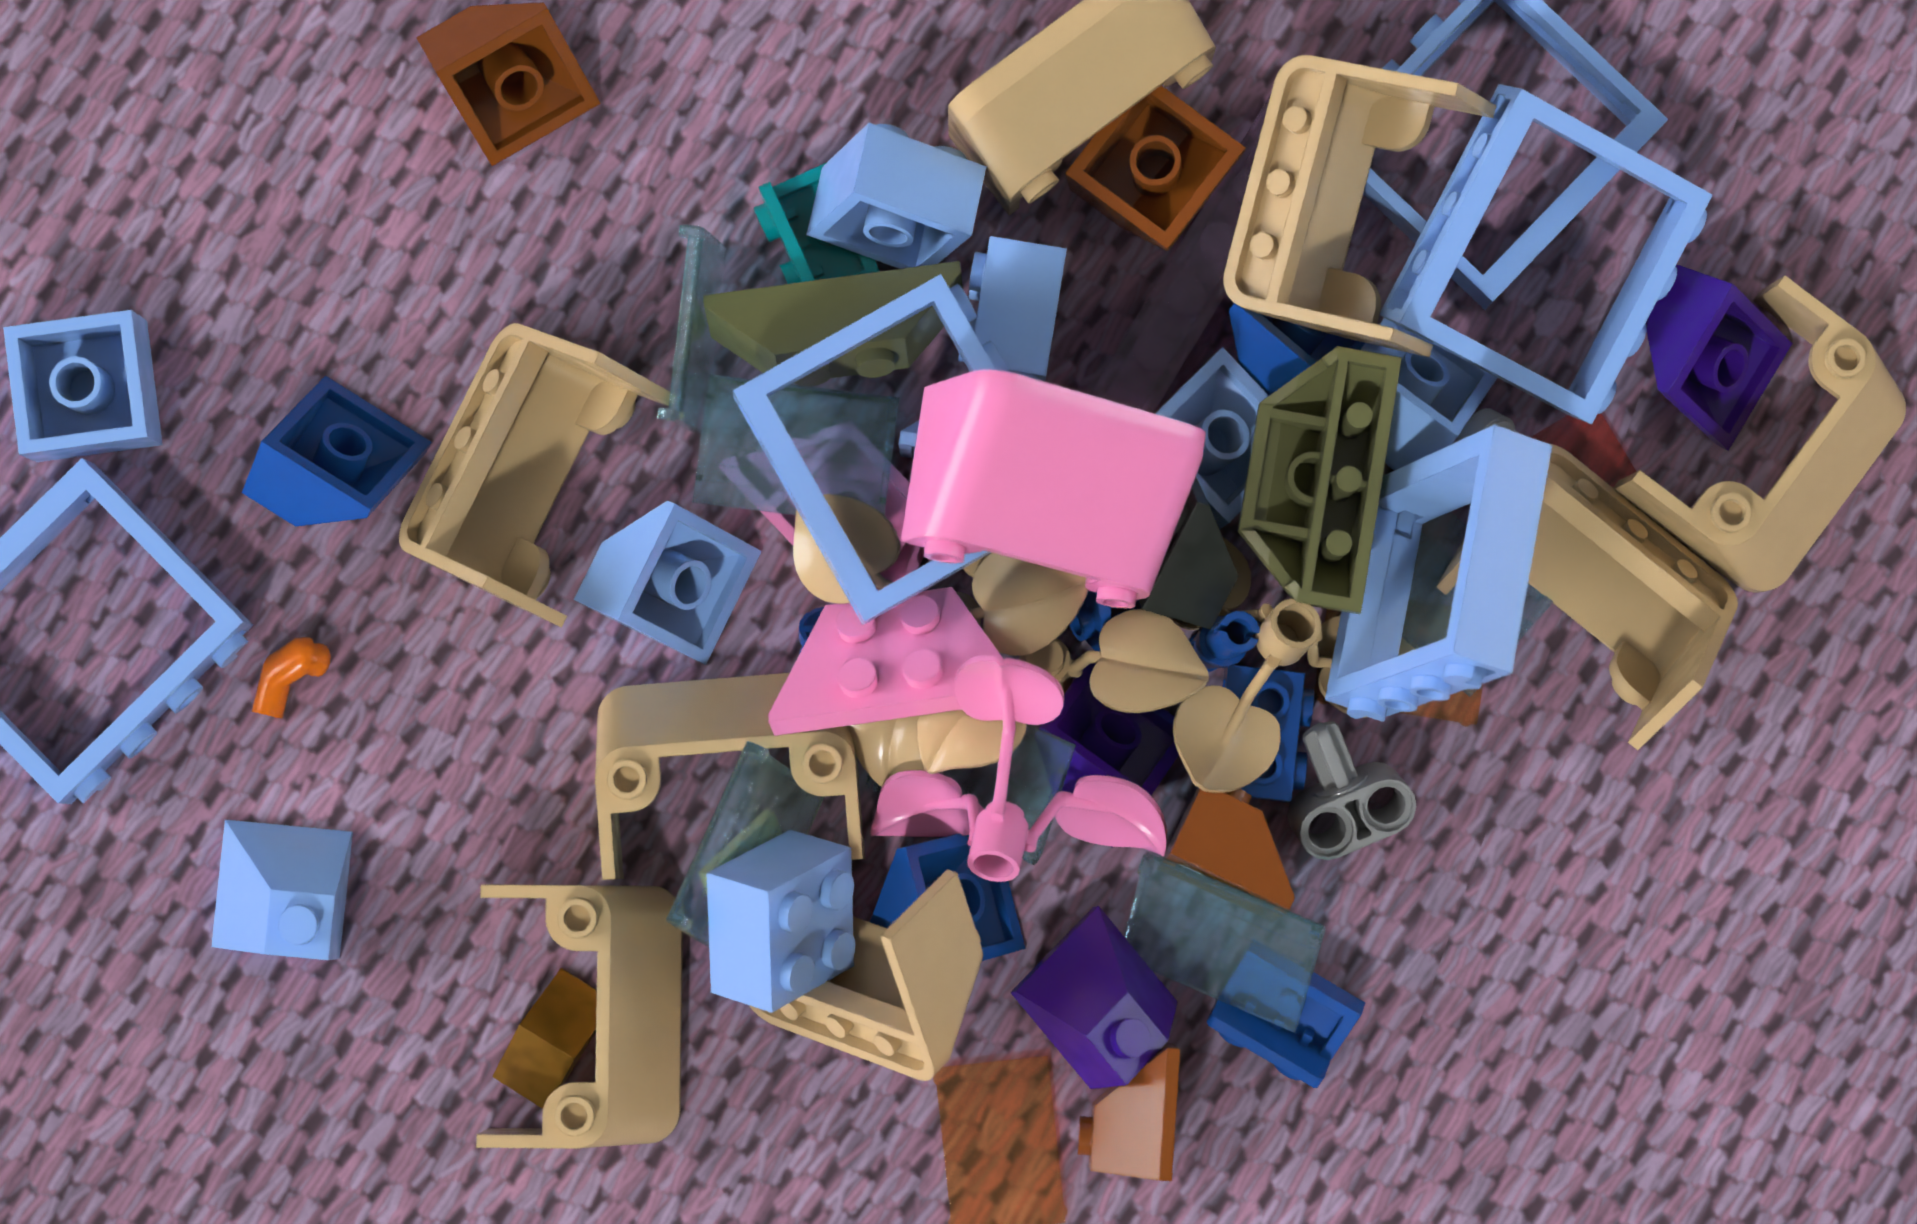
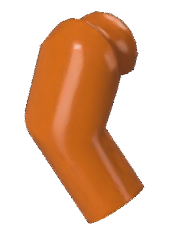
[251,637,331,719]

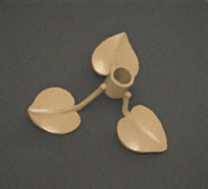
[793,494,1089,787]
[1169,538,1418,793]
[917,552,1209,774]

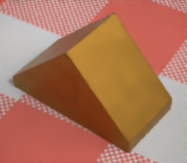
[492,968,597,1109]

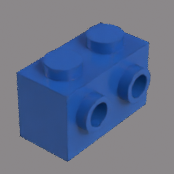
[1222,665,1314,803]

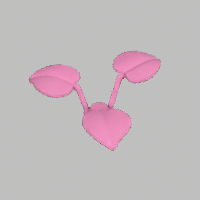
[870,655,1167,882]

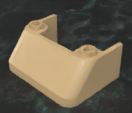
[948,0,1216,215]
[1223,55,1496,357]
[1613,276,1906,593]
[399,323,677,628]
[1436,444,1738,750]
[595,673,865,880]
[696,809,983,1081]
[476,884,683,1149]

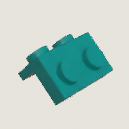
[753,162,880,284]

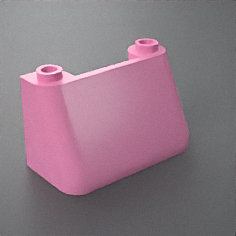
[901,370,1206,608]

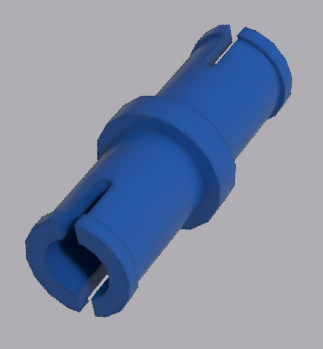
[1189,611,1260,672]

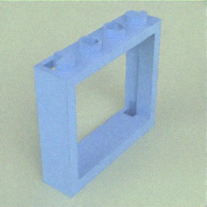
[1363,0,1668,310]
[1380,84,1713,425]
[733,274,1009,625]
[1325,424,1552,722]
[0,458,253,804]

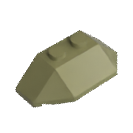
[703,261,963,386]
[1238,346,1402,614]

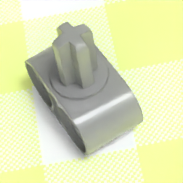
[1287,721,1417,860]

